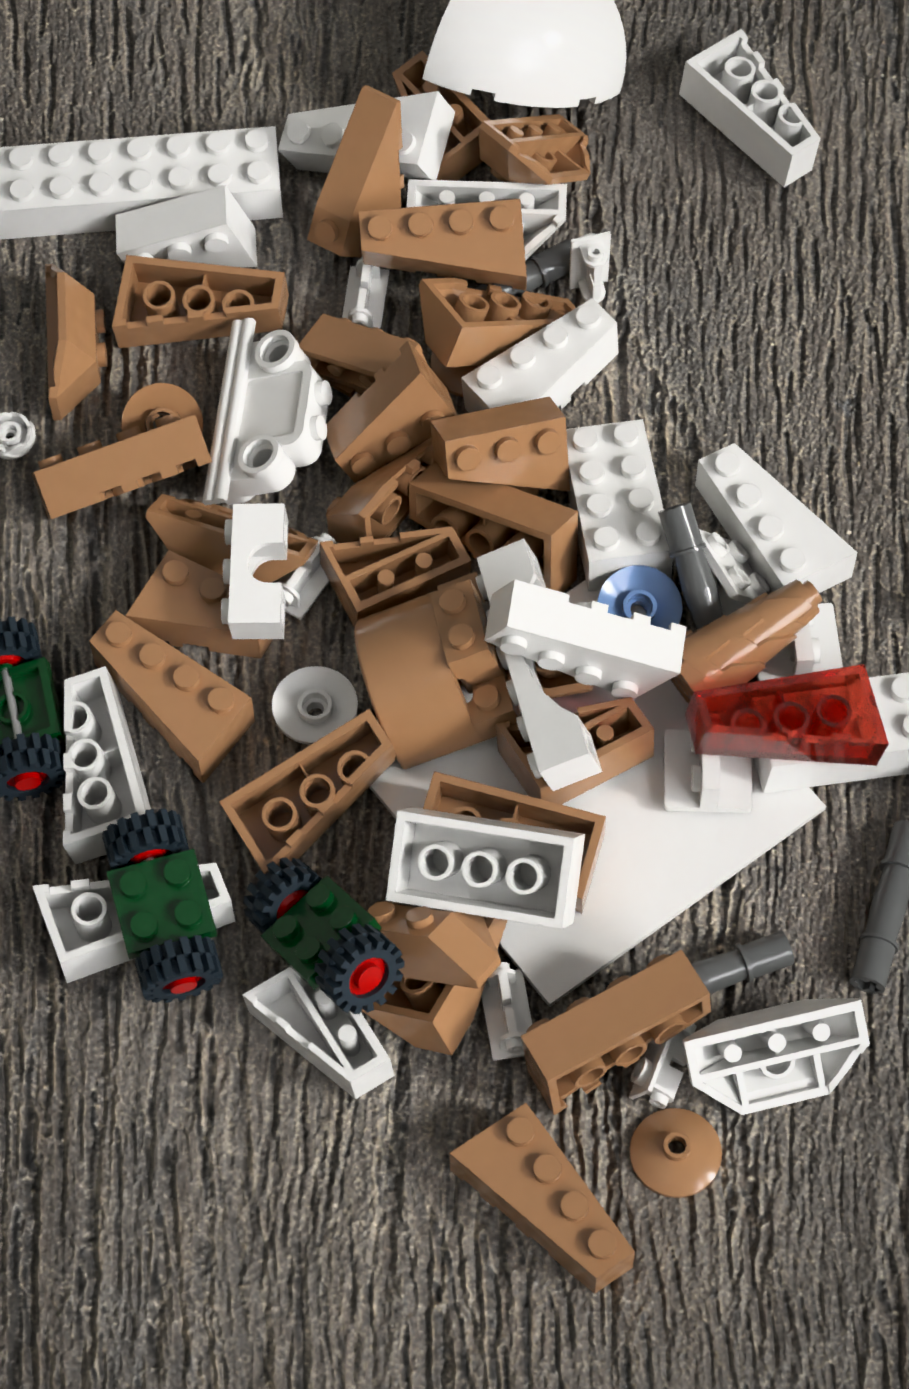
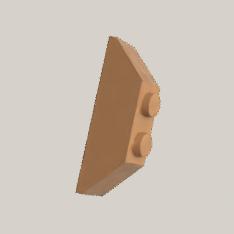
[479,114,591,185]
[45,264,107,421]
[146,494,318,583]
[367,901,501,989]

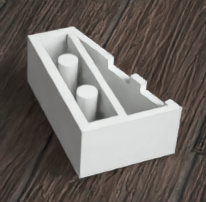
[115,185,258,268]
[242,967,395,1099]

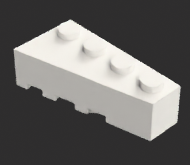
[679,28,820,187]
[278,91,455,181]
[461,298,618,413]
[695,443,857,594]
[484,579,687,699]
[63,666,151,864]
[32,862,235,983]

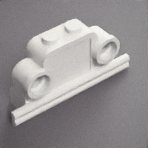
[202,318,332,505]

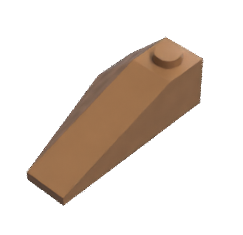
[307,85,404,258]
[419,278,576,368]
[326,437,435,543]
[361,916,508,1055]

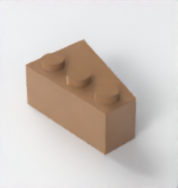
[430,396,570,491]

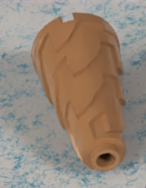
[670,579,822,717]

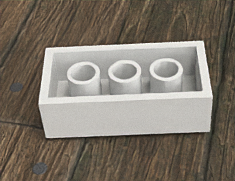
[566,419,673,591]
[743,672,909,793]
[386,807,585,929]

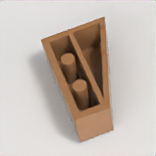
[392,51,490,181]
[299,314,427,397]
[327,340,457,483]
[320,526,471,627]
[125,550,273,659]
[496,697,654,805]

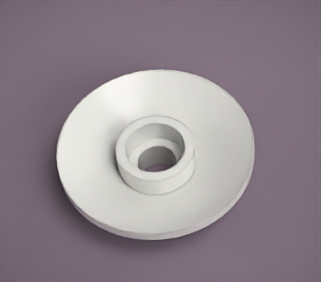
[272,666,358,745]

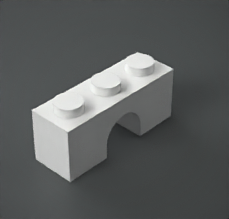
[221,503,288,639]

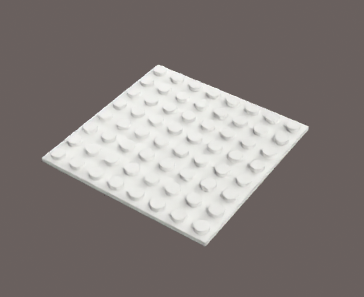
[369,580,826,1007]

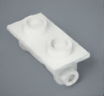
[569,231,611,303]
[342,257,390,329]
[278,533,336,621]
[481,962,532,1061]
[629,1023,697,1109]

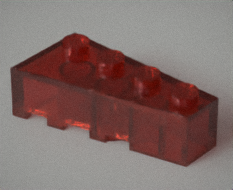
[685,664,889,766]

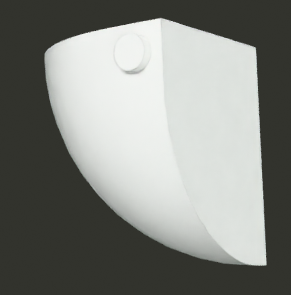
[422,0,626,108]

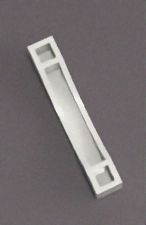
[475,538,602,791]

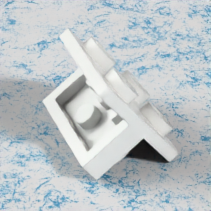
[674,529,770,616]
[757,603,844,687]
[664,710,752,813]

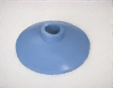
[597,565,682,629]

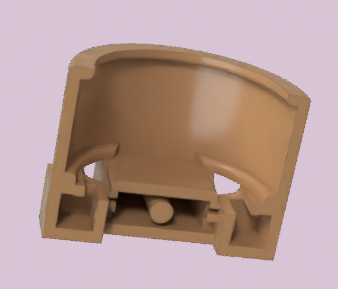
[354,571,521,769]

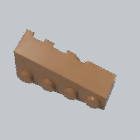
[359,199,527,291]
[112,255,289,348]
[31,412,212,520]
[89,610,255,783]
[219,709,396,874]
[520,950,711,1116]

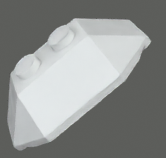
[407,179,567,261]
[682,998,870,1115]

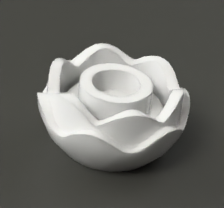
[0,412,36,460]

